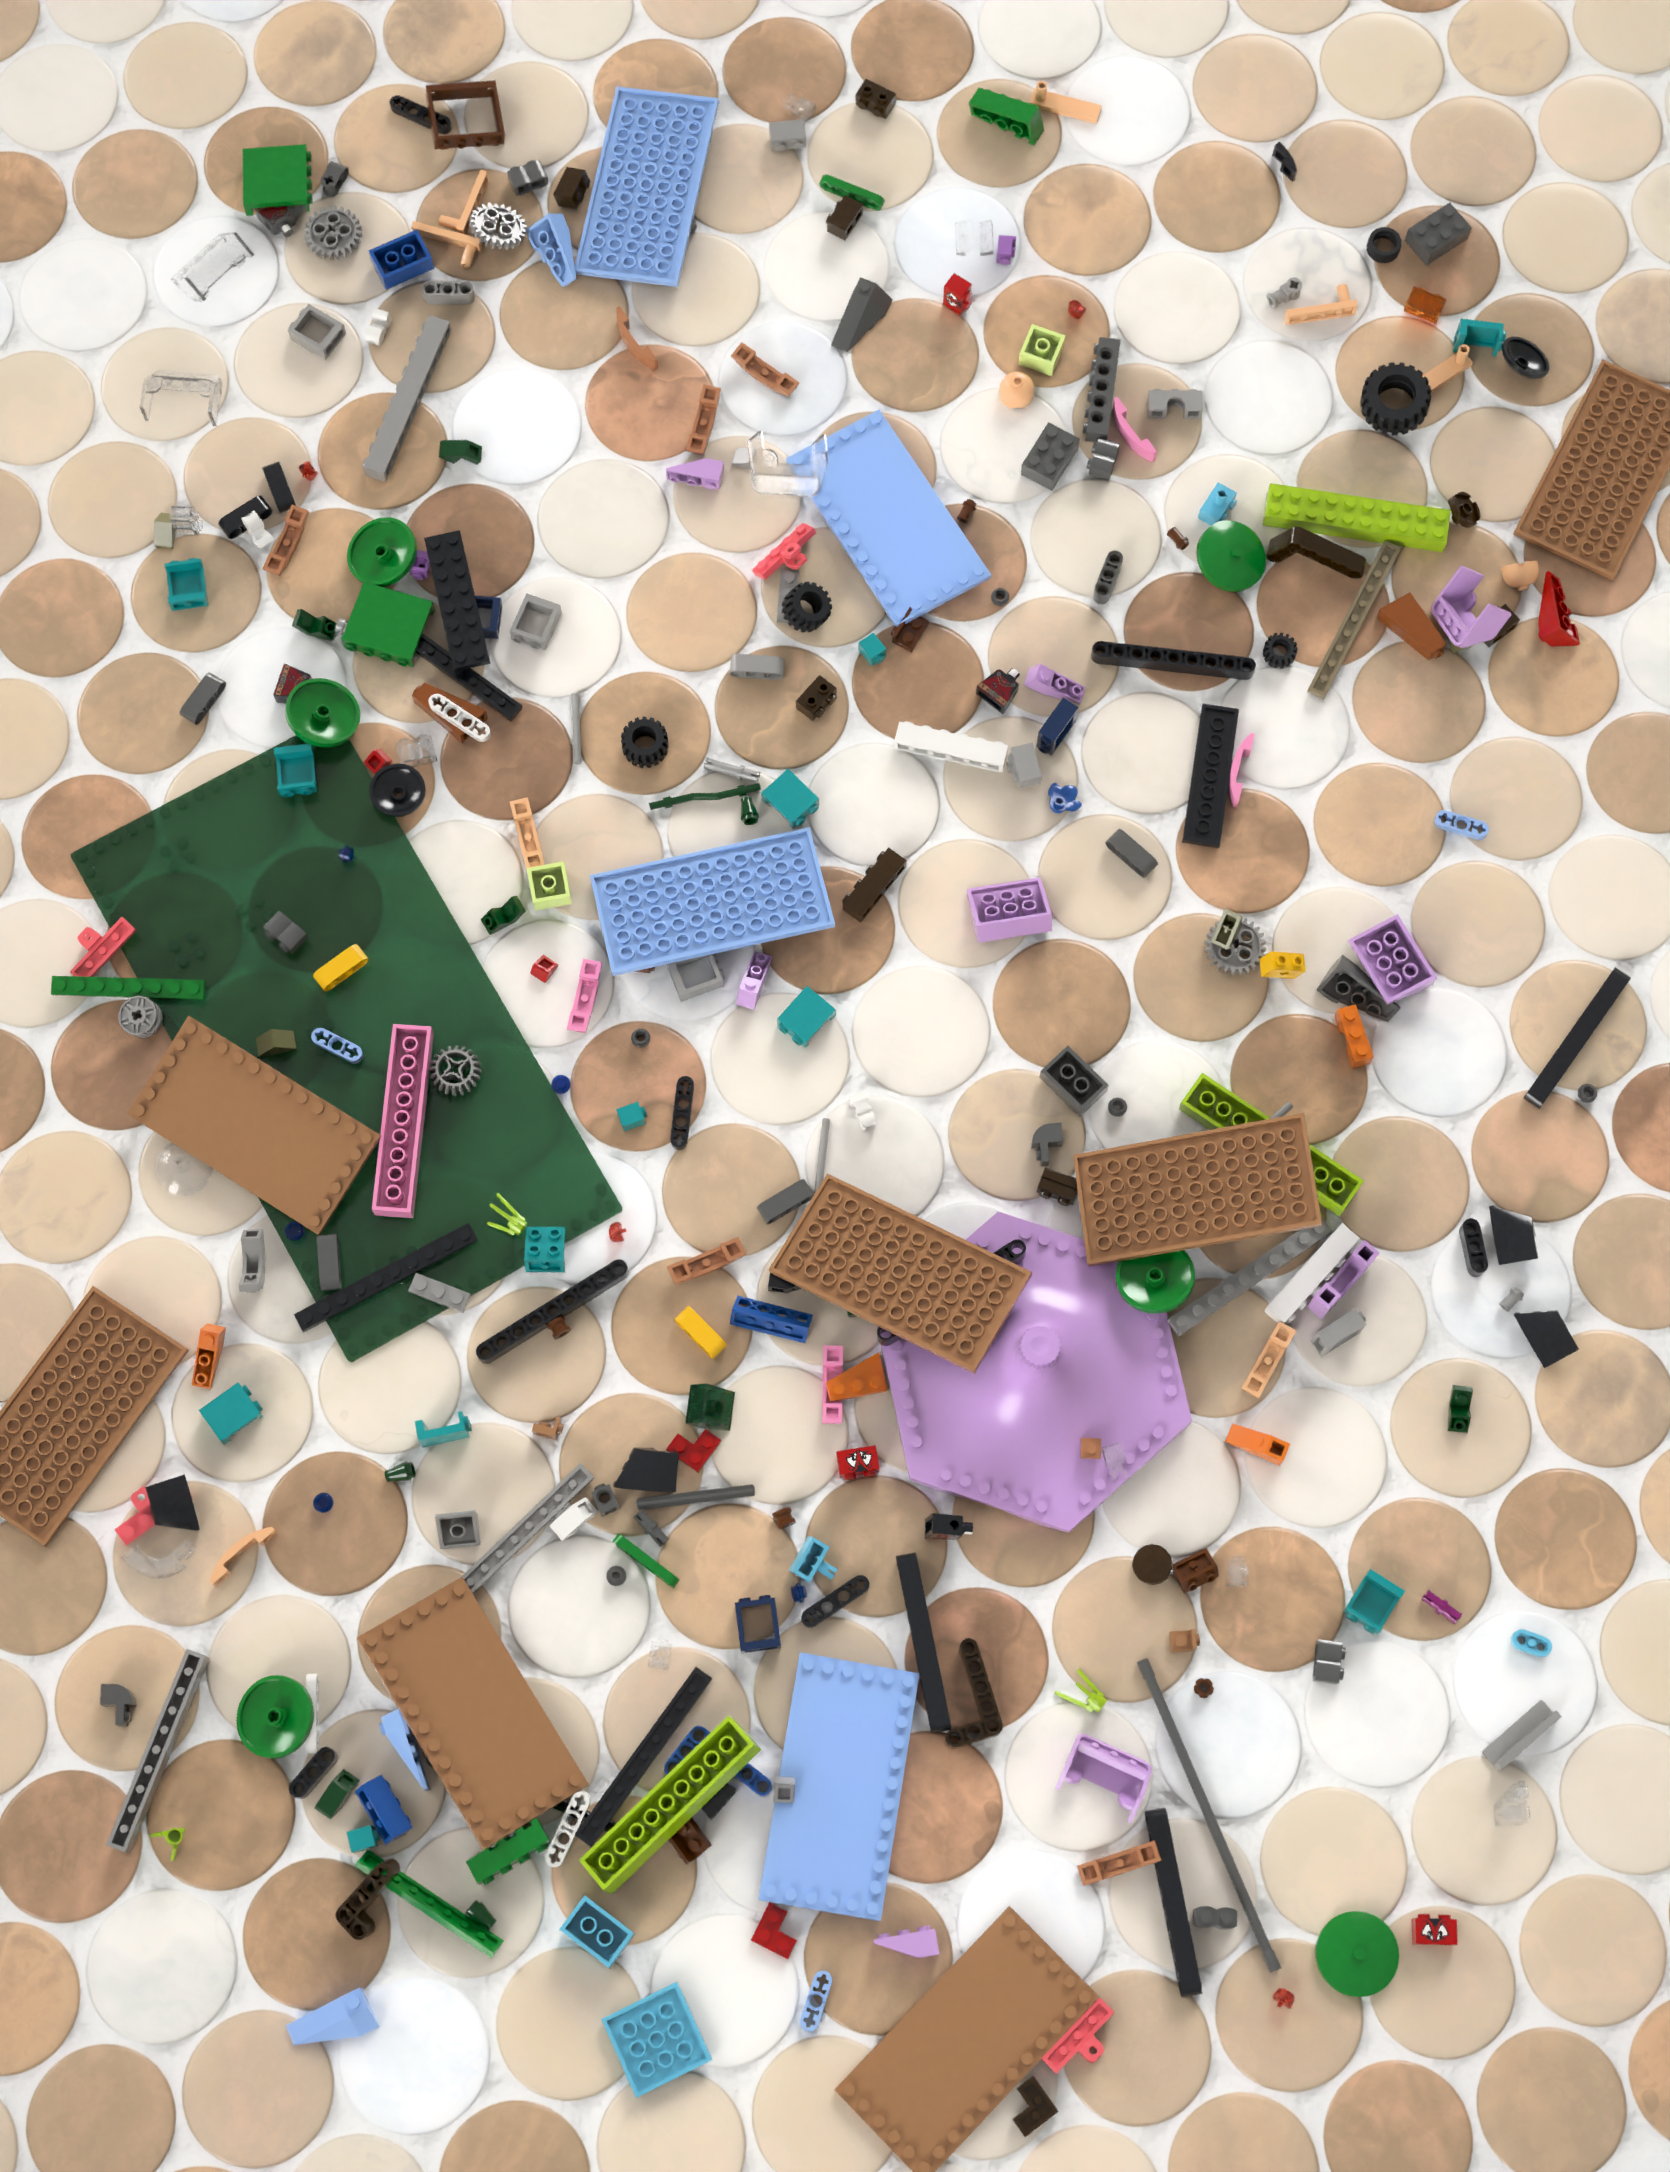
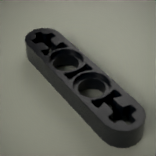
[390,95,452,134]
[670,1076,694,1150]
[801,1575,869,1628]

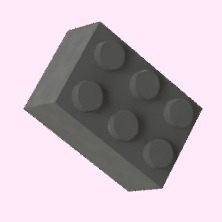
[1405,202,1472,266]
[1021,422,1080,491]
[1039,1046,1109,1117]

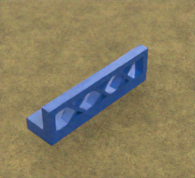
[730,1295,813,1343]

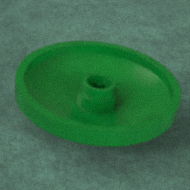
[347,517,417,587]
[1196,520,1266,592]
[285,678,360,747]
[1116,1250,1195,1314]
[236,1675,314,1759]
[1315,1911,1399,1997]

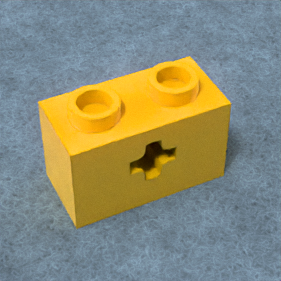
[1259,951,1306,979]

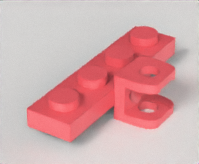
[752,523,816,580]
[70,917,137,977]
[114,1486,193,1546]
[1041,1997,1115,2074]

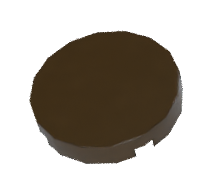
[1132,1544,1173,1585]

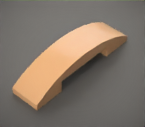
[510,797,545,870]
[1241,1321,1296,1399]
[210,1527,277,1587]

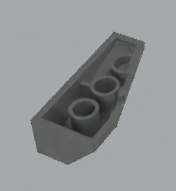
[831,277,892,352]
[1316,954,1401,1022]

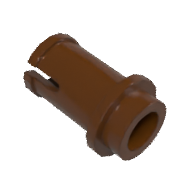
[957,499,976,524]
[1167,527,1189,550]

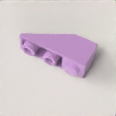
[666,458,724,489]
[1024,664,1085,704]
[736,951,773,1009]
[873,1926,939,1958]

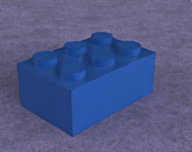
[369,230,434,290]

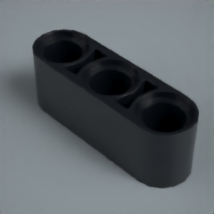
[262,461,296,513]
[218,495,272,539]
[1459,1218,1488,1277]
[289,1747,338,1799]

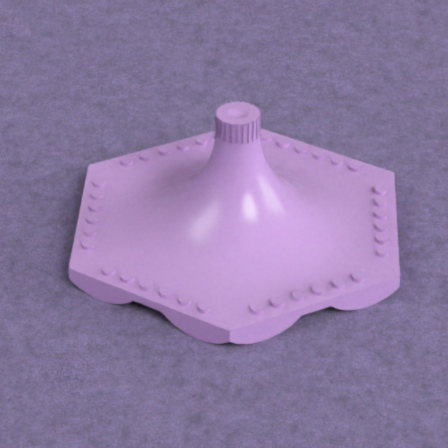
[877,1212,1192,1533]

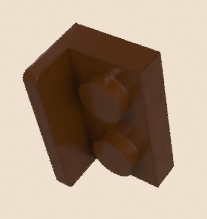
[891,607,929,652]
[1172,1548,1219,1593]
[668,1818,712,1864]

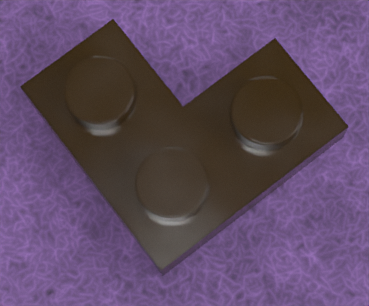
[1012,2076,1059,2137]

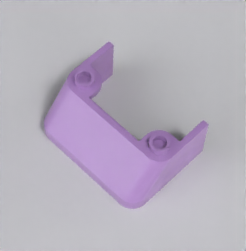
[1431,565,1512,648]
[1055,1734,1152,1823]

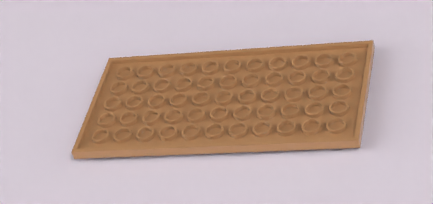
[1513,359,1670,581]
[127,1016,381,1235]
[1073,1113,1323,1267]
[768,1173,1032,1374]
[0,1286,189,1547]
[357,1577,589,1850]
[834,1906,1099,2172]

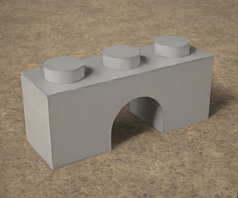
[1147,389,1203,419]

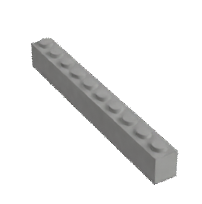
[363,315,451,482]
[106,1649,210,1854]

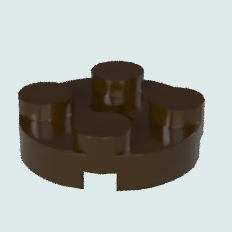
[1448,492,1480,528]

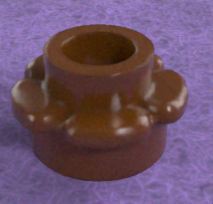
[1194,1678,1214,1698]

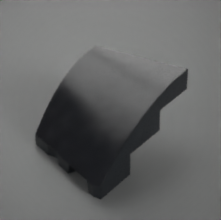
[1489,1205,1538,1265]
[1514,1310,1579,1368]
[613,1448,679,1492]
[145,1474,200,1531]

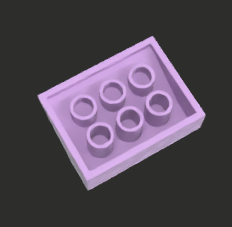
[967,877,1052,943]
[1348,914,1437,1005]

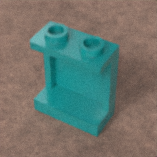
[1453,318,1506,357]
[164,558,208,611]
[274,744,317,797]
[761,769,819,829]
[777,986,836,1048]
[199,1382,263,1445]
[415,1411,472,1448]
[1343,1569,1405,1634]

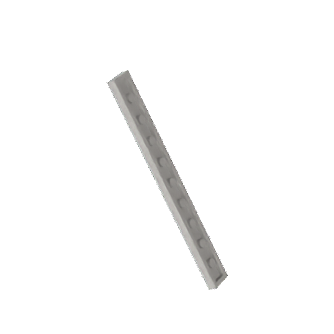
[1167,1217,1332,1337]
[460,1463,594,1594]

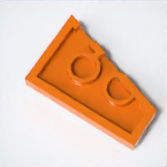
[825,1352,888,1402]

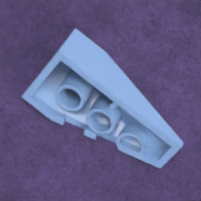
[526,213,576,287]
[380,1709,430,1791]
[286,1988,379,2045]

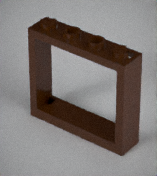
[426,80,505,150]

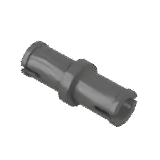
[633,1509,669,1547]

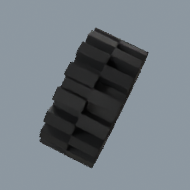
[1263,632,1298,669]

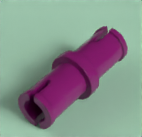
[1421,1590,1462,1624]

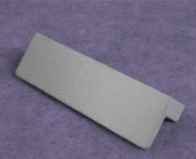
[1482,1700,1562,1771]

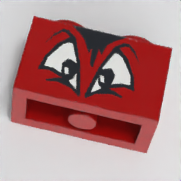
[943,273,972,315]
[836,1445,879,1480]
[1412,1914,1458,1946]

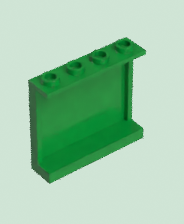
[243,144,313,216]
[341,582,435,667]

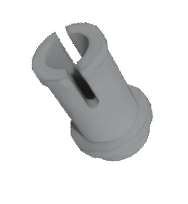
[1499,1287,1524,1312]

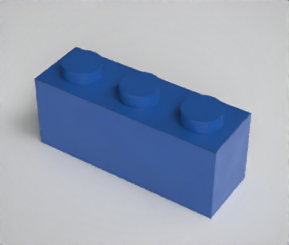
[355,1775,413,1845]

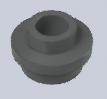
[991,588,1009,606]
[631,1029,650,1048]
[1578,1084,1597,1103]
[1108,1098,1127,1117]
[606,1566,626,1586]

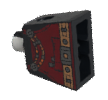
[273,664,312,704]
[976,668,1020,714]
[925,1513,973,1540]

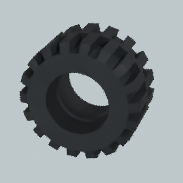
[782,581,832,633]
[621,716,669,768]

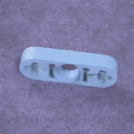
[1434,810,1489,840]
[311,1028,363,1064]
[800,1971,832,2031]

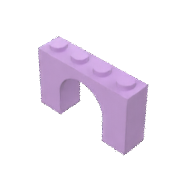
[1307,1240,1379,1320]

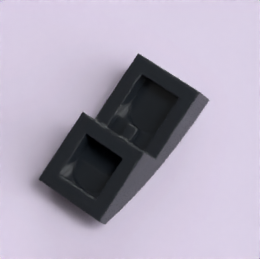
[1272,141,1297,182]

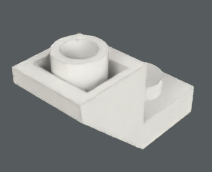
[550,1497,598,1541]

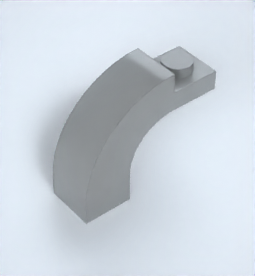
[239,1229,265,1293]

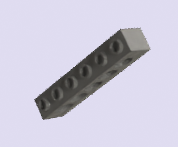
[1082,337,1121,442]

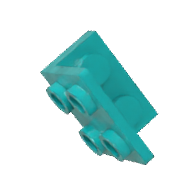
[524,1227,565,1272]

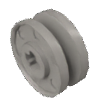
[118,996,163,1038]

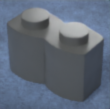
[507,160,548,196]
[1086,438,1120,480]
[263,911,308,954]
[1313,1639,1346,1684]
[1193,1906,1237,1930]

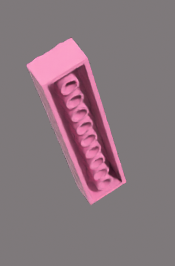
[372,1024,434,1218]

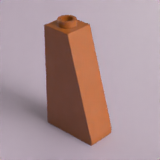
[1377,592,1447,660]
[412,683,488,743]

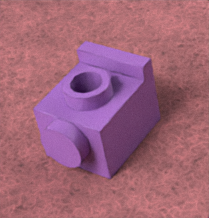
[996,235,1016,265]
[410,550,431,581]

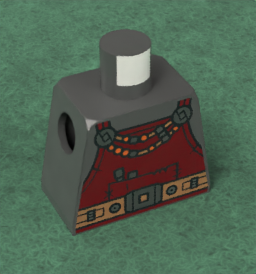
[254,206,295,237]

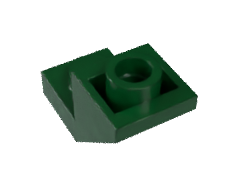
[439,440,482,465]
[292,609,337,641]
[481,896,526,935]
[1447,1385,1473,1433]
[315,1769,360,1820]

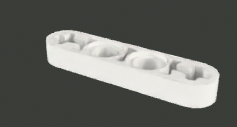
[428,694,491,742]
[306,1674,319,1754]
[545,1791,591,1867]

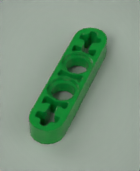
[819,174,885,211]
[612,1533,680,1588]

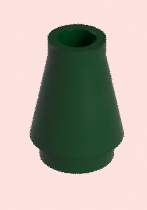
[741,796,759,825]
[385,1461,416,1482]
[465,1900,497,1930]

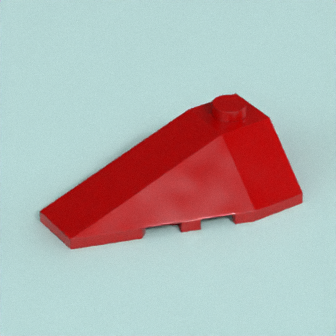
[1538,571,1580,647]

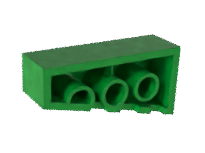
[969,88,1044,146]
[466,1818,551,1886]

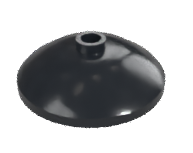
[1502,336,1550,379]
[369,764,426,817]

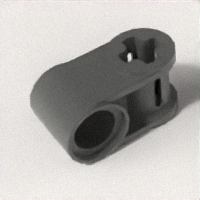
[321,161,349,197]

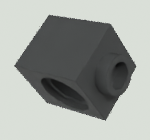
[591,1484,620,1517]

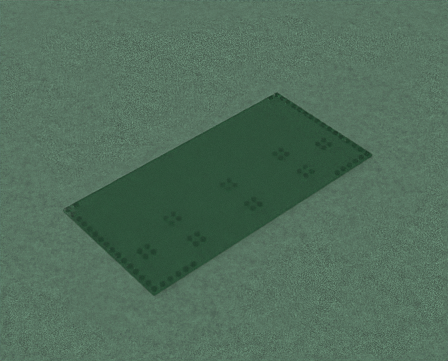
[71,736,623,1362]

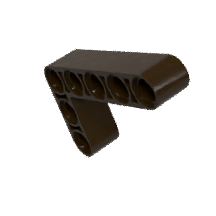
[1266,527,1366,579]
[945,1638,1003,1749]

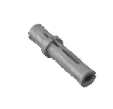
[704,757,760,783]

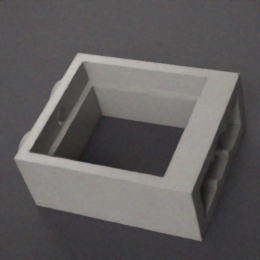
[288,304,346,360]
[510,593,562,650]
[667,953,725,1002]
[1311,1308,1367,1357]

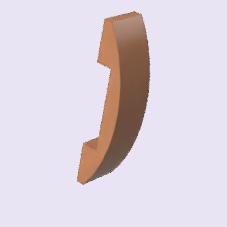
[616,306,658,370]
[731,342,800,397]
[686,384,721,455]
[262,505,309,576]
[667,1237,746,1285]
[1077,1840,1162,1886]

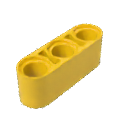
[313,944,369,992]
[674,1306,727,1359]

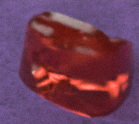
[1068,300,1086,319]
[299,461,318,481]
[609,1222,627,1242]
[1272,1988,1295,2009]

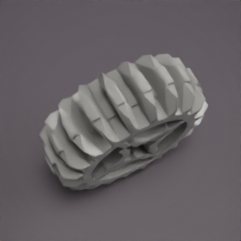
[429,1045,482,1096]

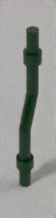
[649,783,761,810]

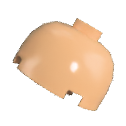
[999,372,1035,409]
[1501,561,1539,591]

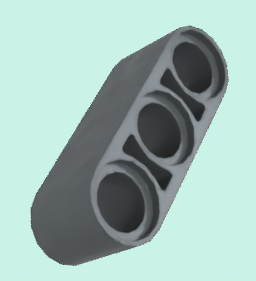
[1093,550,1123,605]
[180,672,226,725]
[1105,829,1158,878]
[757,1179,814,1224]
[317,1234,342,1291]

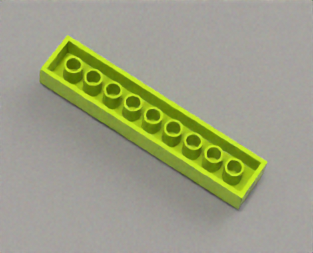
[1263,483,1451,552]
[1179,1073,1364,1217]
[579,1715,762,1894]

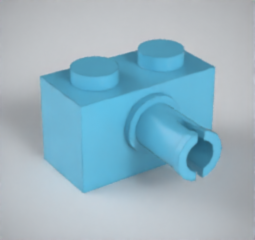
[1198,482,1237,525]
[788,1536,837,1582]

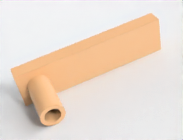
[1030,81,1102,124]
[439,170,489,235]
[411,221,483,268]
[1284,284,1358,325]
[1409,344,1473,397]

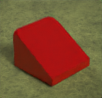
[363,749,392,774]
[530,955,558,983]

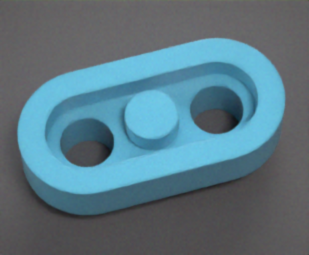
[1511,1629,1552,1657]

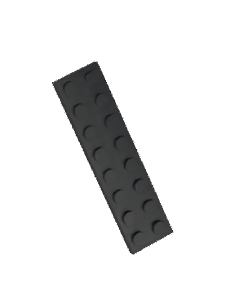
[424,530,490,672]
[1182,703,1239,848]

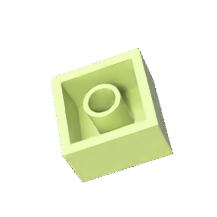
[1018,324,1066,376]
[527,861,572,911]

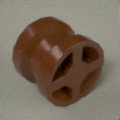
[546,1316,571,1339]
[772,1507,796,1530]

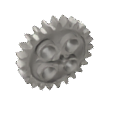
[469,203,527,250]
[304,205,362,260]
[1204,918,1267,976]

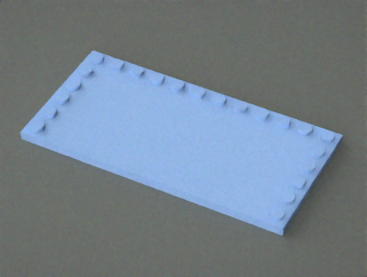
[575,86,719,287]
[786,410,991,627]
[590,827,835,976]
[758,1652,920,1921]

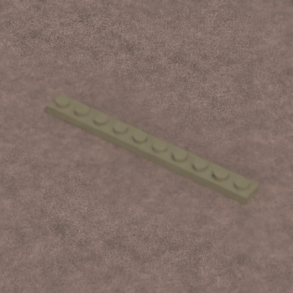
[1307,540,1401,700]

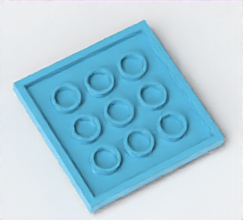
[601,1982,712,2098]

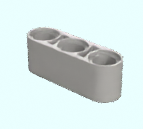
[422,281,475,305]
[730,654,784,680]

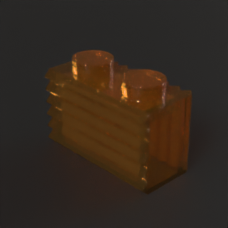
[1403,286,1446,324]

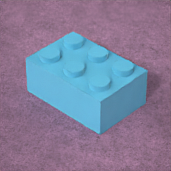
[559,1895,635,1968]

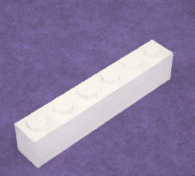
[894,721,1008,773]
[1264,1223,1360,1325]

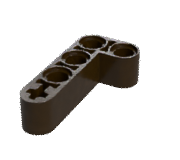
[336,1859,400,1940]

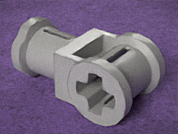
[1266,277,1302,308]

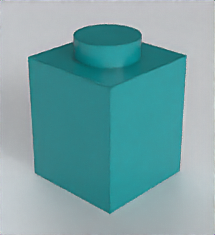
[858,633,886,666]
[616,1102,647,1132]
[347,1825,380,1853]

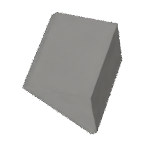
[435,1510,480,1549]

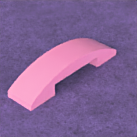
[1113,397,1157,462]
[1228,733,1255,808]
[567,959,602,1033]
[822,1346,843,1424]

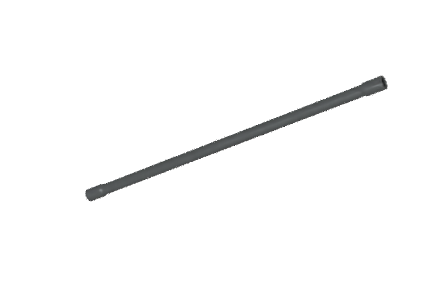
[1137,1658,1281,1973]

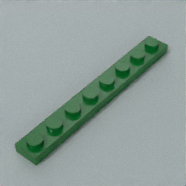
[51,976,205,1000]
[355,1850,503,1958]

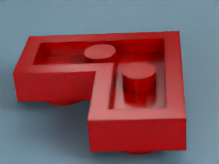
[666,1429,722,1473]
[751,1902,797,1959]

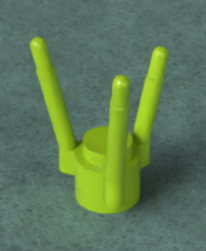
[487,1193,527,1236]
[1055,1669,1107,1713]
[149,1827,186,1861]

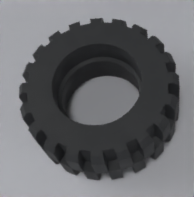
[1360,362,1431,435]

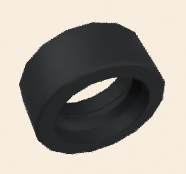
[1367,227,1402,263]

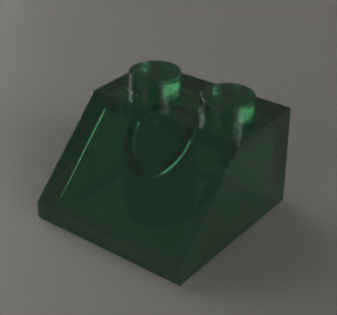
[685,1383,735,1431]

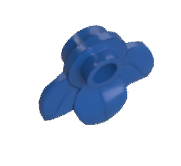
[1048,783,1082,813]

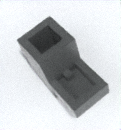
[1031,1123,1063,1167]
[100,1684,137,1727]

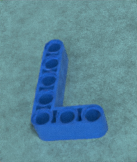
[664,1726,772,1797]

